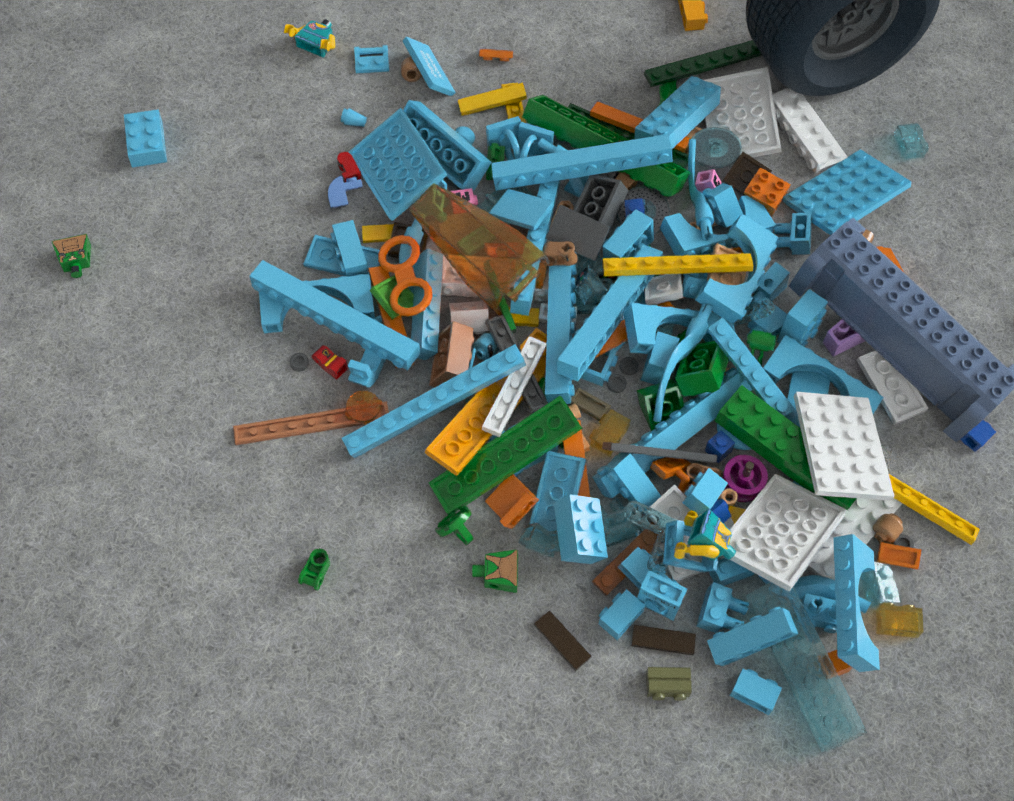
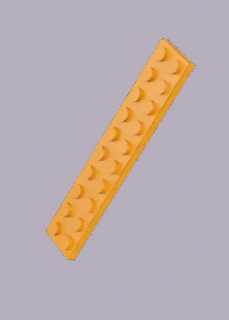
[425,328,547,476]

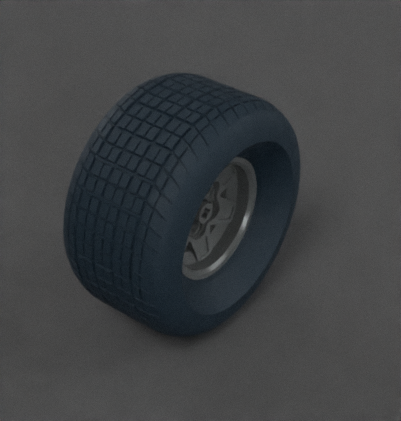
[746,0,940,96]

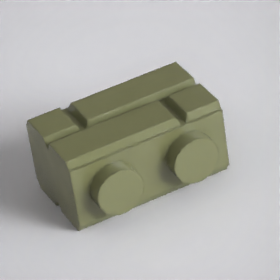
[646,667,692,701]

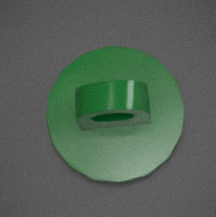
[435,506,474,545]

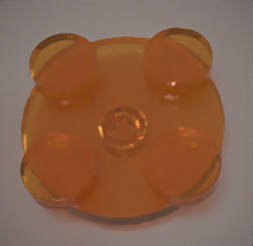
[345,391,382,425]

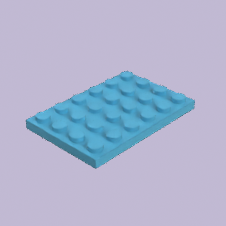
[349,108,447,221]
[783,149,911,236]

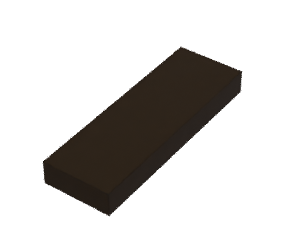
[534,610,592,671]
[631,625,696,656]

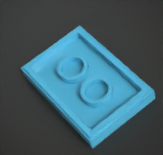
[489,189,554,231]

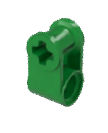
[298,548,330,591]

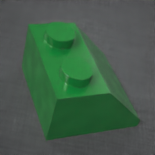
[636,379,684,431]

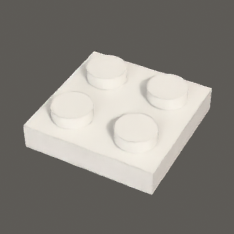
[645,274,683,305]

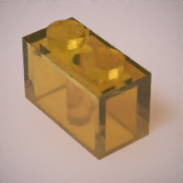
[589,409,631,457]
[876,603,924,638]

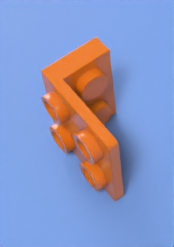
[744,168,791,217]
[485,474,539,529]

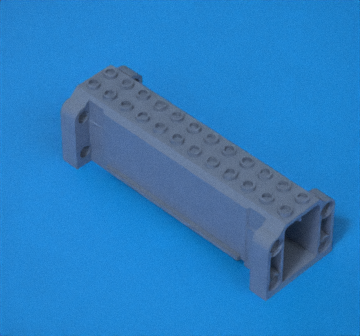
[789,218,1014,442]

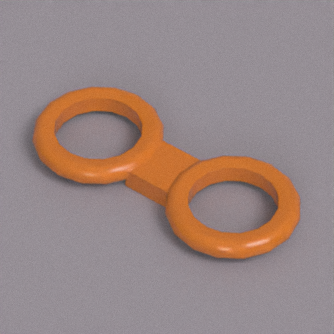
[378,235,433,317]

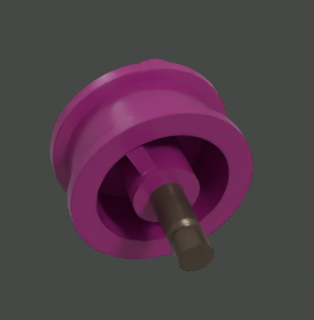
[722,455,768,503]

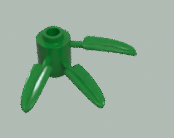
[746,330,776,384]

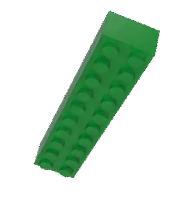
[522,95,690,197]

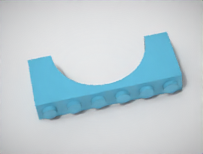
[660,195,776,256]
[695,214,778,324]
[259,274,375,333]
[624,303,736,362]
[763,335,884,414]
[833,534,880,672]

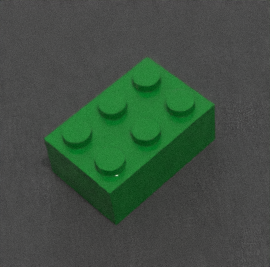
[675,341,729,397]

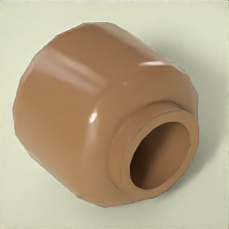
[401,57,422,82]
[873,513,903,543]

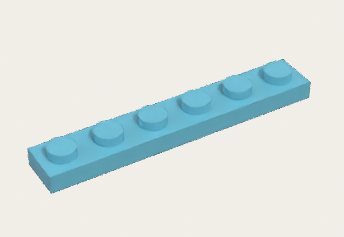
[707,317,795,416]

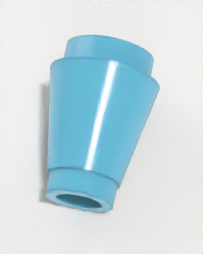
[341,108,367,127]

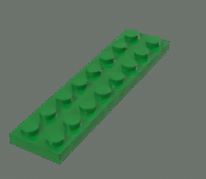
[428,395,583,515]

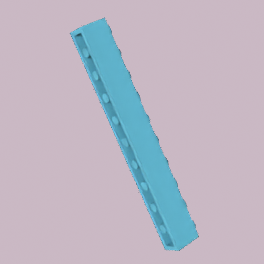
[492,134,673,191]
[510,180,561,316]
[556,245,663,381]
[545,252,577,404]
[250,260,420,370]
[342,344,526,458]
[592,367,753,498]

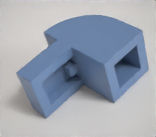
[328,176,363,209]

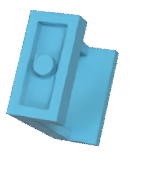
[663,520,718,573]
[637,571,687,621]

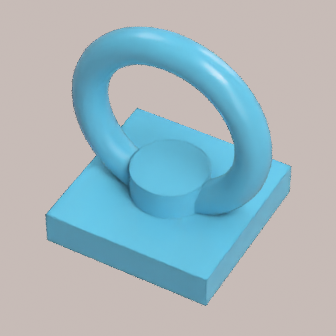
[486,116,521,160]
[518,122,554,159]

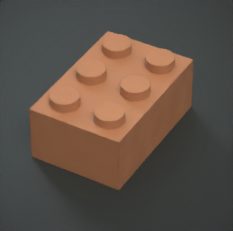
[429,321,474,387]

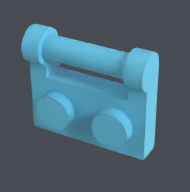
[354,45,389,73]

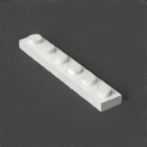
[482,336,547,438]

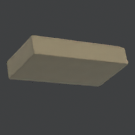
[570,387,611,422]

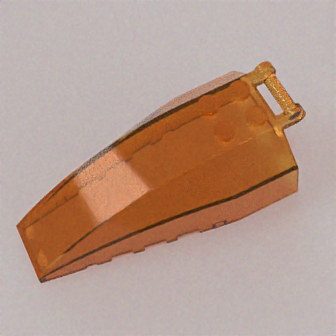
[409,183,550,316]

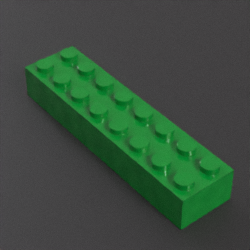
[715,385,857,512]

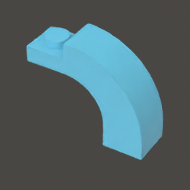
[348,350,386,387]

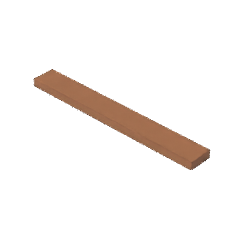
[233,401,389,445]

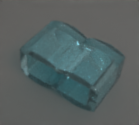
[894,123,929,160]

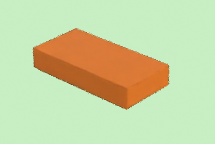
[877,542,921,570]

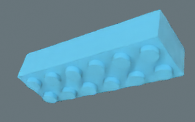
[635,76,721,149]
[403,100,492,191]

